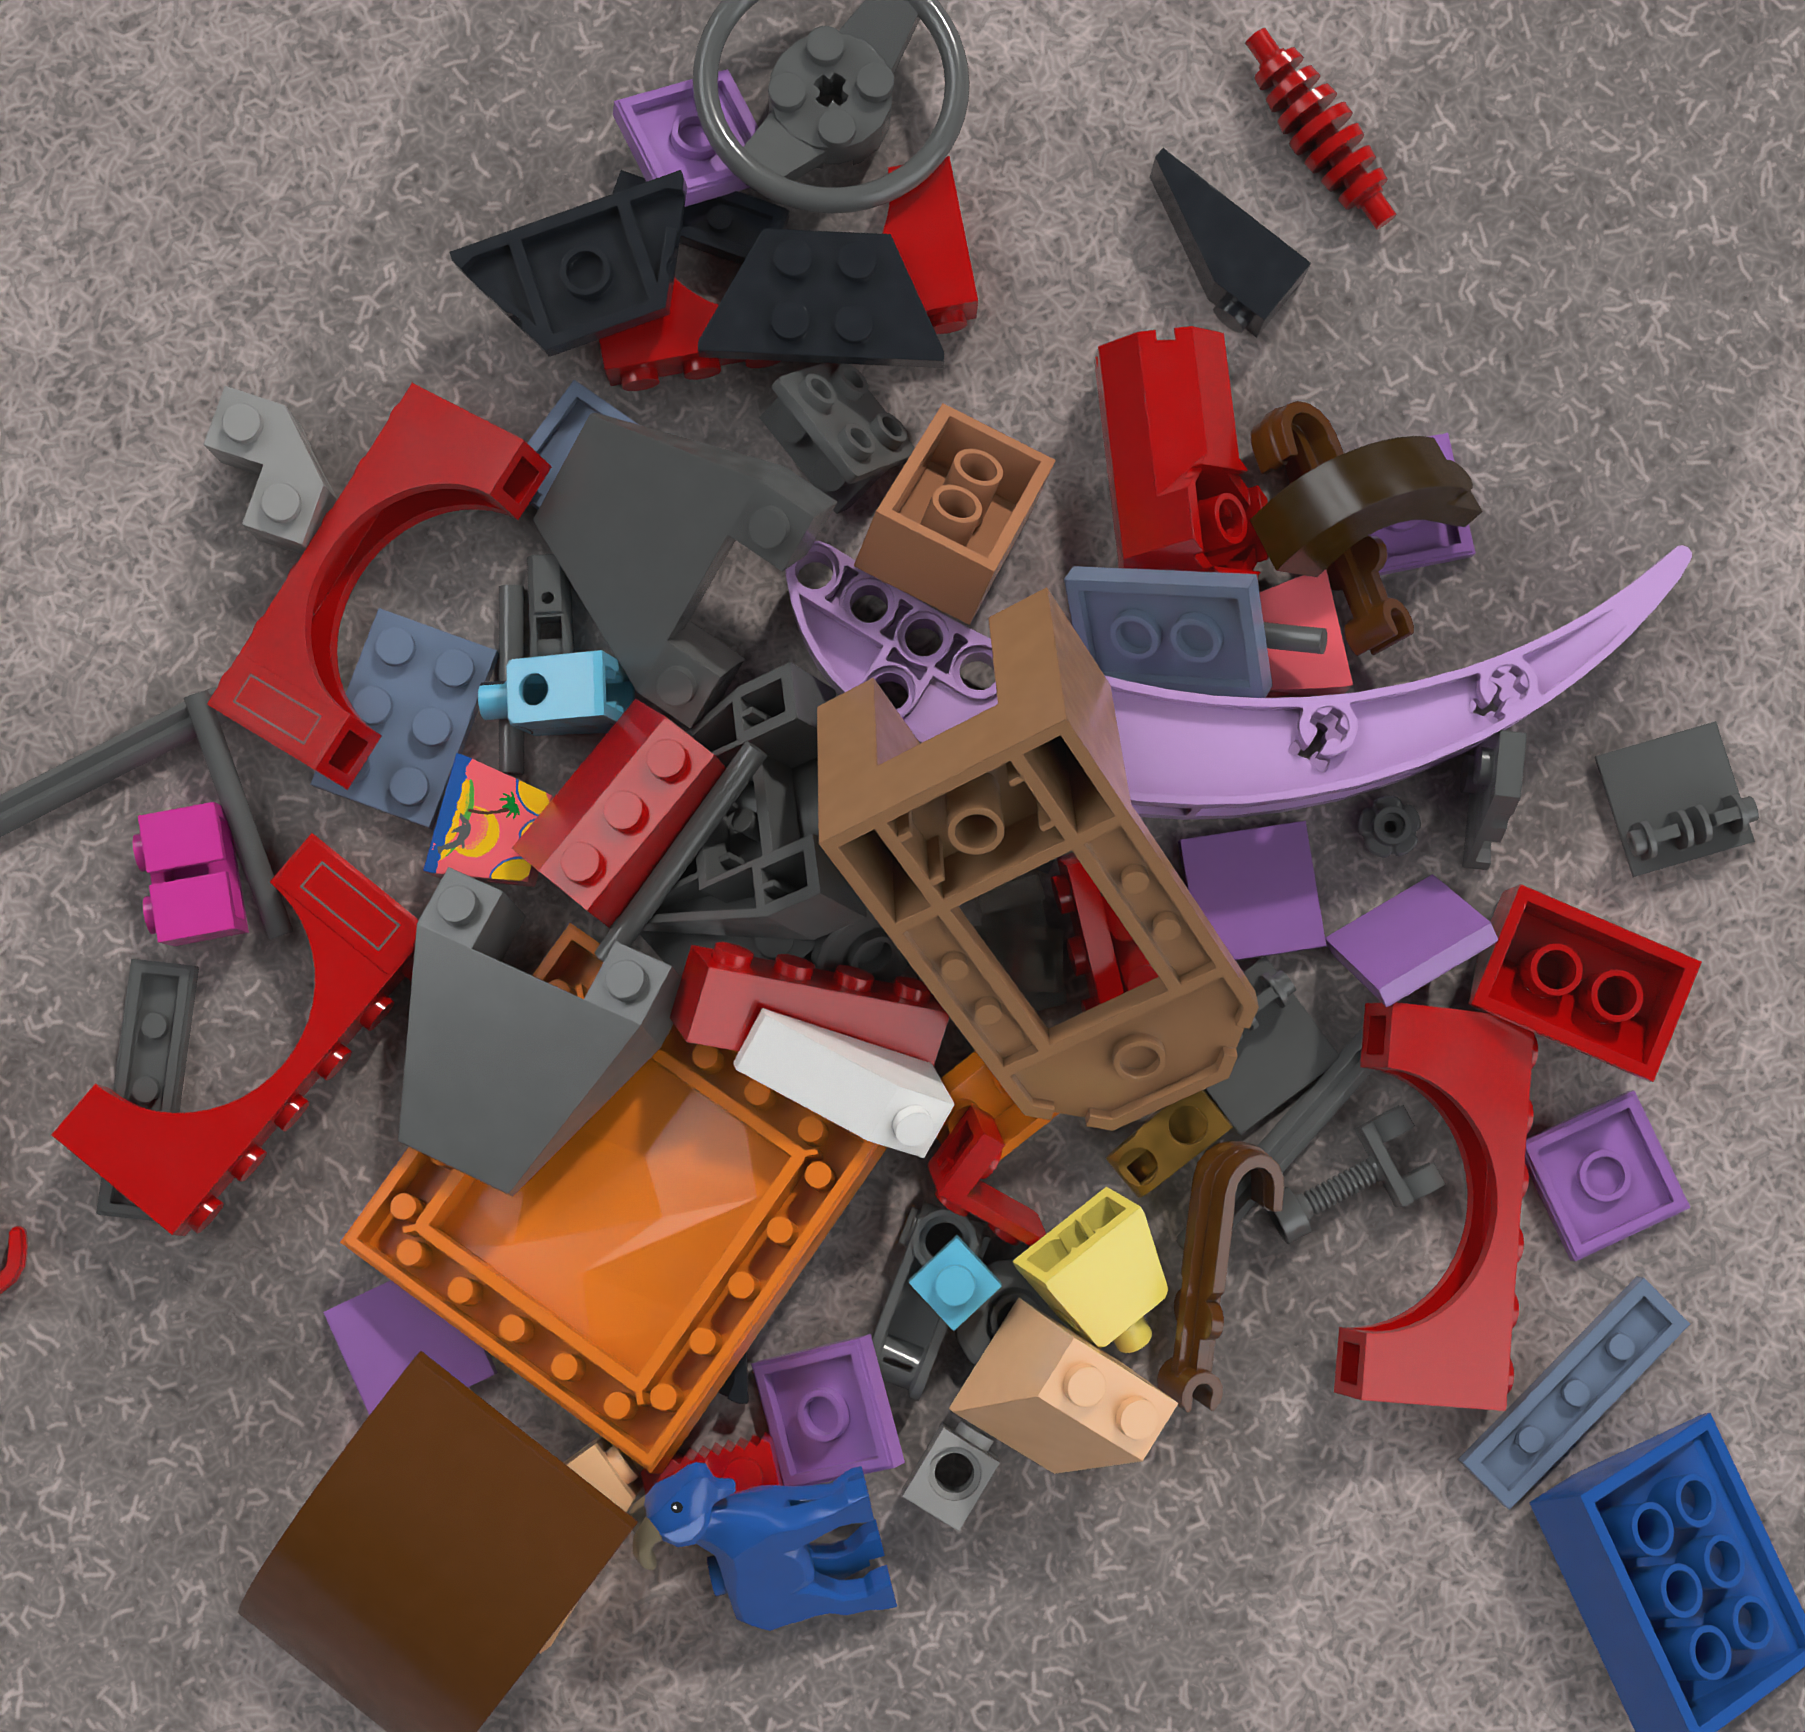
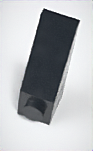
[1150,148,1311,338]

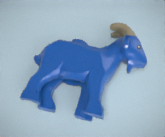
[629,1462,897,1631]

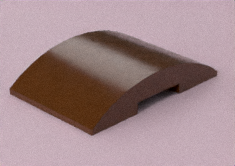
[238,1351,638,1732]

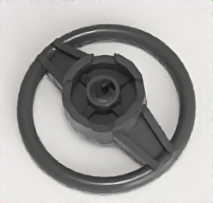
[692,0,970,214]

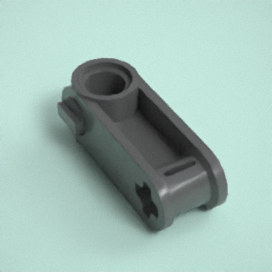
[872,1201,991,1401]

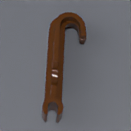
[1251,401,1414,656]
[1157,1141,1284,1412]

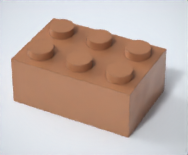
[854,403,1056,625]

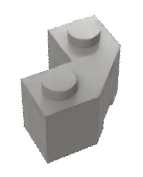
[203,386,337,554]

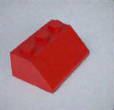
[512,699,726,928]
[1469,884,1702,1082]

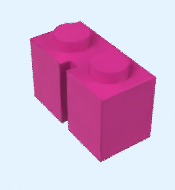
[133,802,249,946]

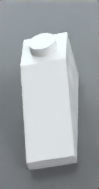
[733,1008,955,1158]

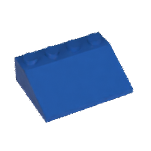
[1529,1413,1805,1732]

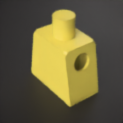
[1012,1186,1168,1353]

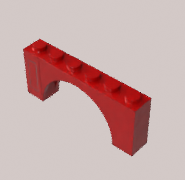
[599,156,978,391]
[207,383,552,790]
[51,833,419,1236]
[1334,1002,1538,1411]

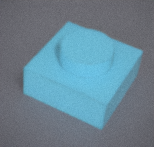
[909,1235,1002,1331]

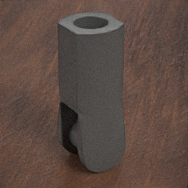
[527,554,575,657]

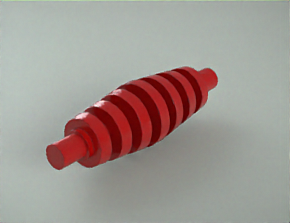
[1245,28,1397,230]

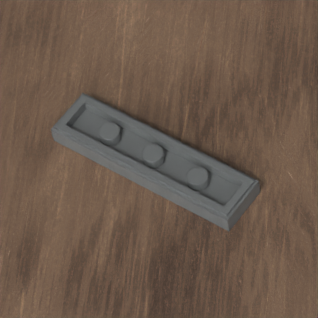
[96,959,199,1221]

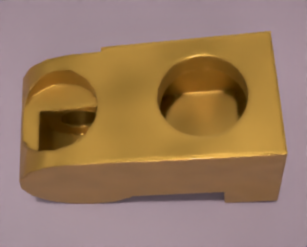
[1105,1090,1233,1198]

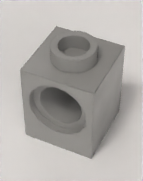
[902,1420,1000,1531]

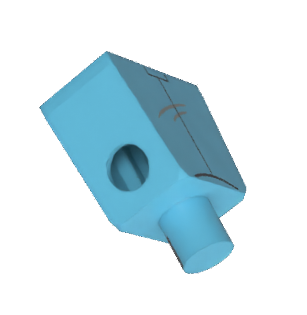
[478,650,635,736]

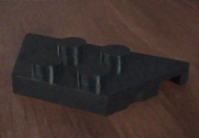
[449,170,687,357]
[698,228,944,368]

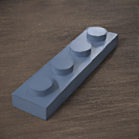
[1457,1276,1690,1510]

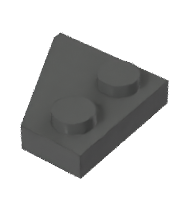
[1460,730,1527,870]

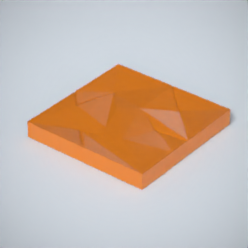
[340,923,888,1474]

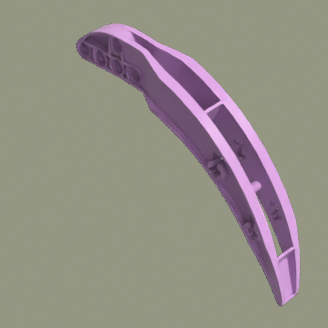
[786,541,1692,820]

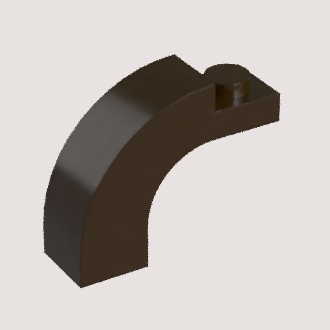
[1250,436,1483,577]

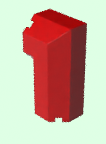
[1094,326,1269,579]

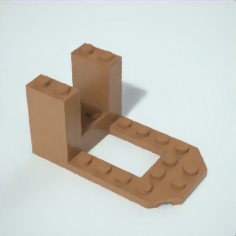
[817,587,1259,1131]

